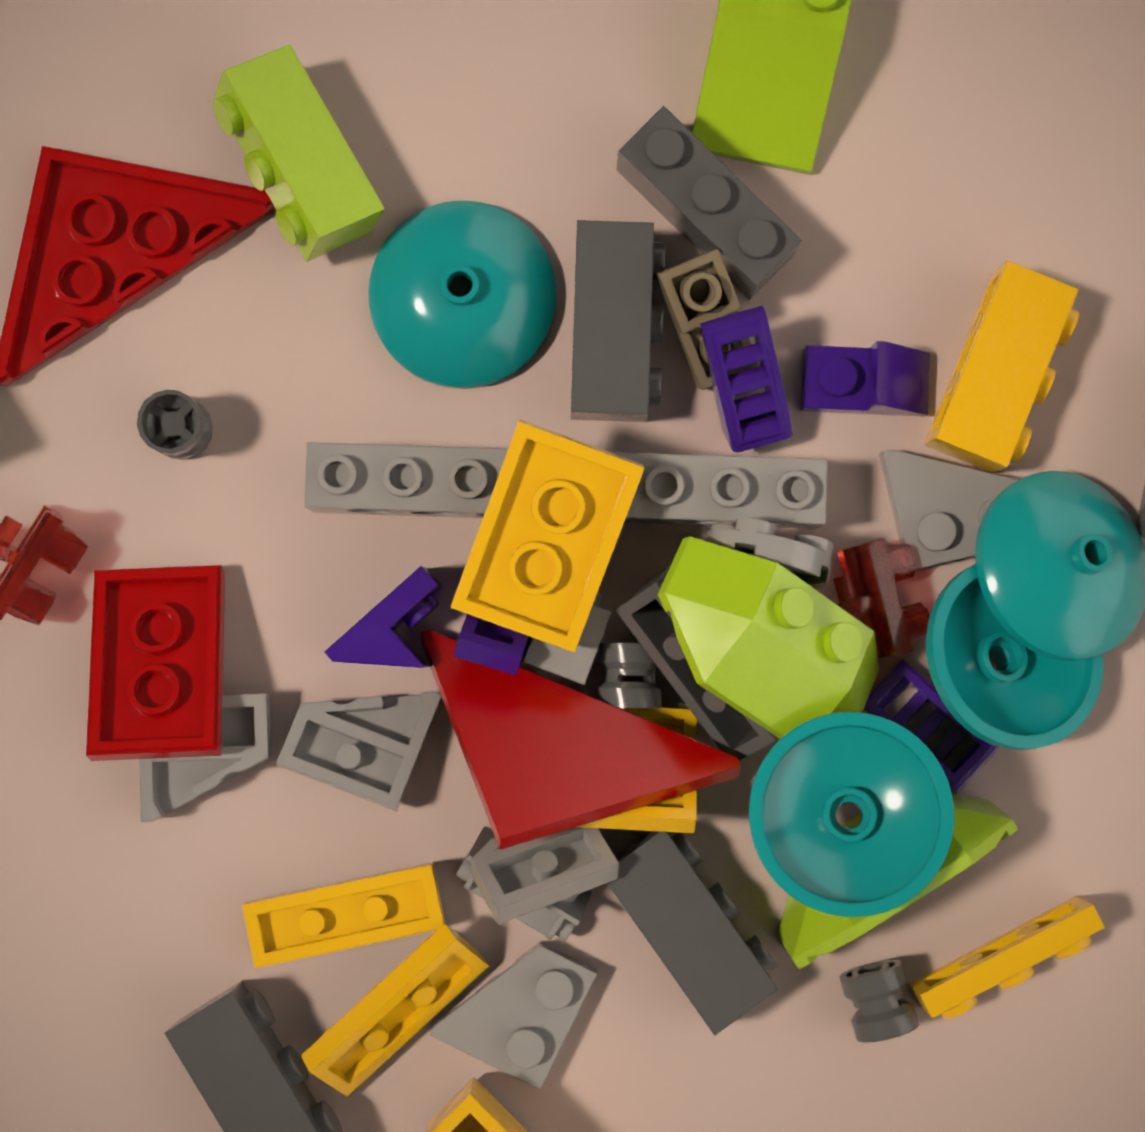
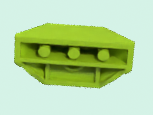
[658,536,879,739]
[777,793,1019,969]

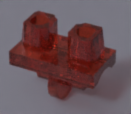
[0,504,88,625]
[833,539,929,659]

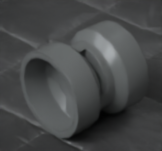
[137,390,213,460]
[599,643,662,708]
[839,959,919,1043]

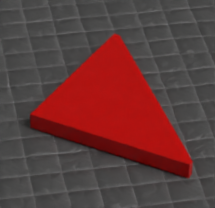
[0,146,276,386]
[421,630,741,850]

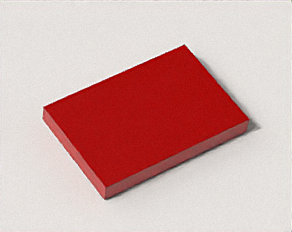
[86,565,225,761]

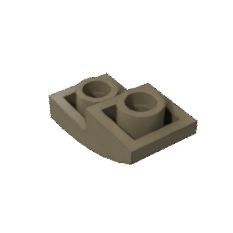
[657,248,760,390]

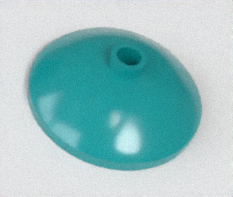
[368,201,557,389]
[975,471,1145,661]
[926,564,1104,750]
[749,712,954,917]

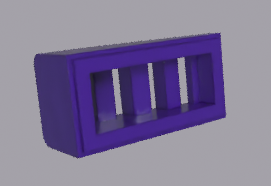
[700,306,793,453]
[864,659,1000,794]

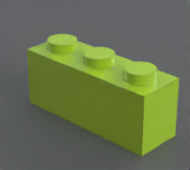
[213,44,385,262]

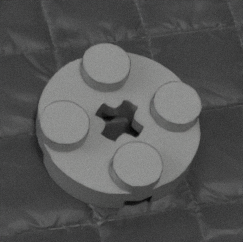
[704,517,834,589]

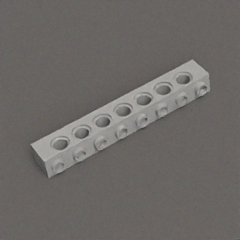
[305,442,827,529]

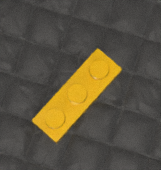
[242,862,446,968]
[909,896,1105,1019]
[301,923,489,1097]

